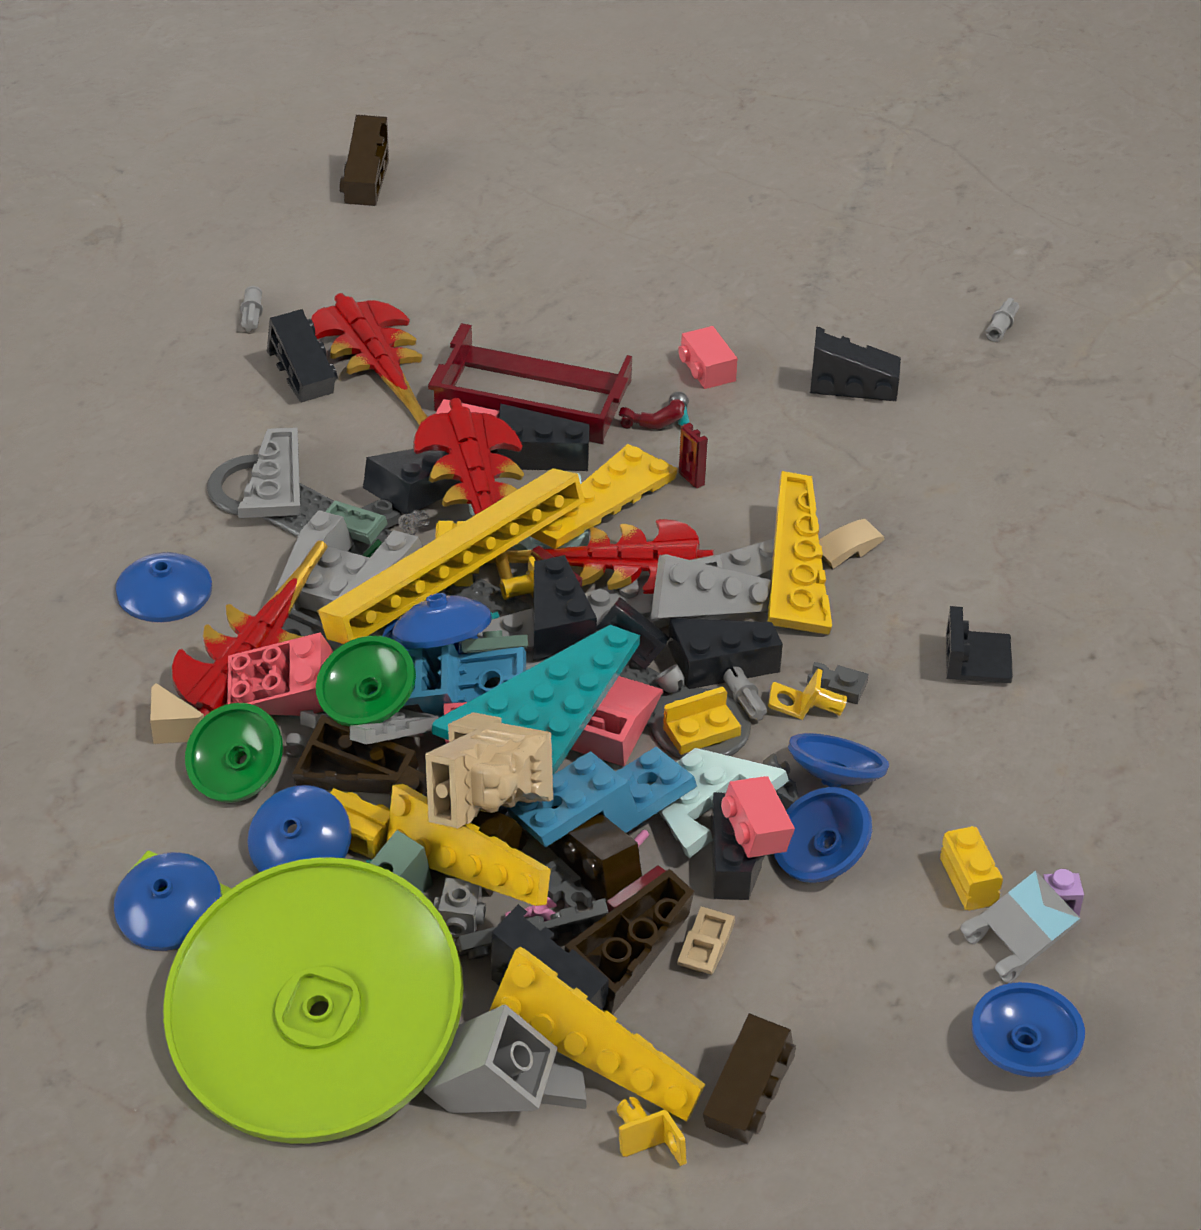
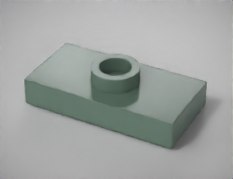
[326,500,388,545]
[459,630,528,654]

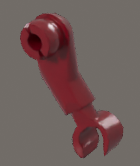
[618,399,685,430]

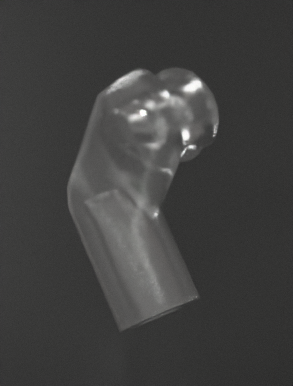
[398,510,429,535]

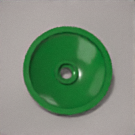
[316,636,416,727]
[185,703,283,803]

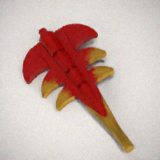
[311,293,427,425]
[413,398,524,579]
[487,519,714,594]
[172,540,328,717]

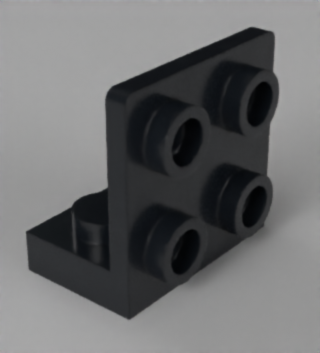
[946,606,1013,683]

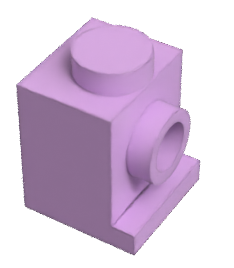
[1043,869,1084,916]

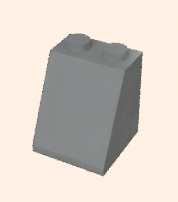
[423,1004,557,1113]

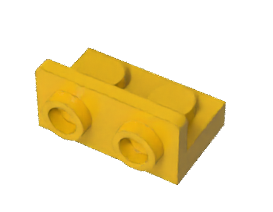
[663,687,741,755]

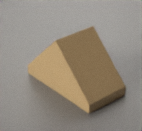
[150,683,204,744]

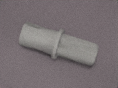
[240,286,263,332]
[986,298,1019,342]
[724,667,767,721]

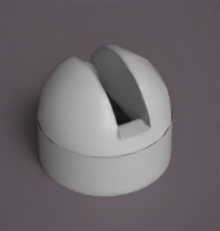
[655,664,684,693]

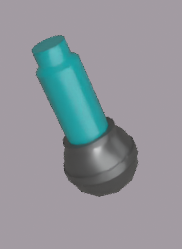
[668,391,690,426]

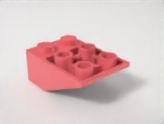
[227,632,334,716]
[571,676,663,766]

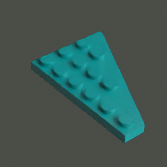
[432,625,640,774]

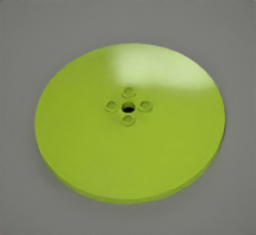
[163,857,463,1143]

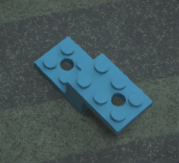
[369,644,526,718]
[506,746,697,847]

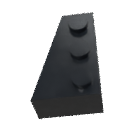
[267,309,338,402]
[810,326,901,401]
[498,403,589,471]
[363,449,461,515]
[533,555,597,660]
[668,618,783,689]
[711,792,782,900]
[492,904,609,1010]

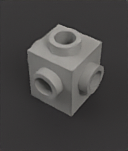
[434,878,486,937]

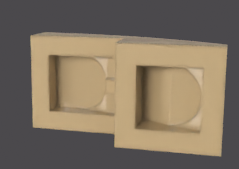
[819,519,885,569]
[677,906,735,975]

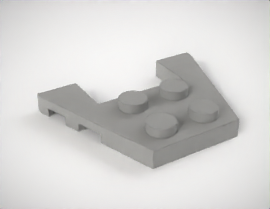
[300,707,438,744]

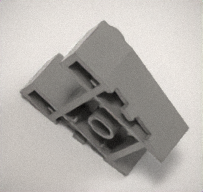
[275,510,422,612]

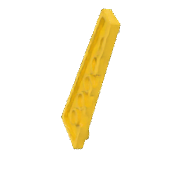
[530,444,678,549]
[767,471,832,635]
[387,784,551,906]
[489,947,705,1121]

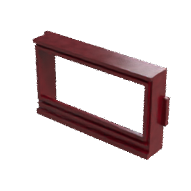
[428,323,632,444]

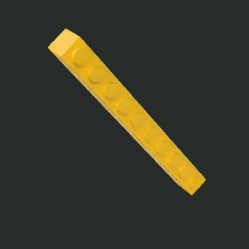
[318,469,585,644]

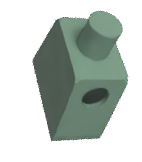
[370,830,433,894]

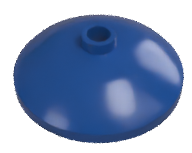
[116,552,212,622]
[392,593,492,648]
[788,733,889,788]
[248,785,351,872]
[774,787,872,883]
[114,852,222,951]
[971,982,1085,1077]

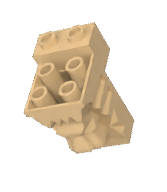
[425,712,553,828]

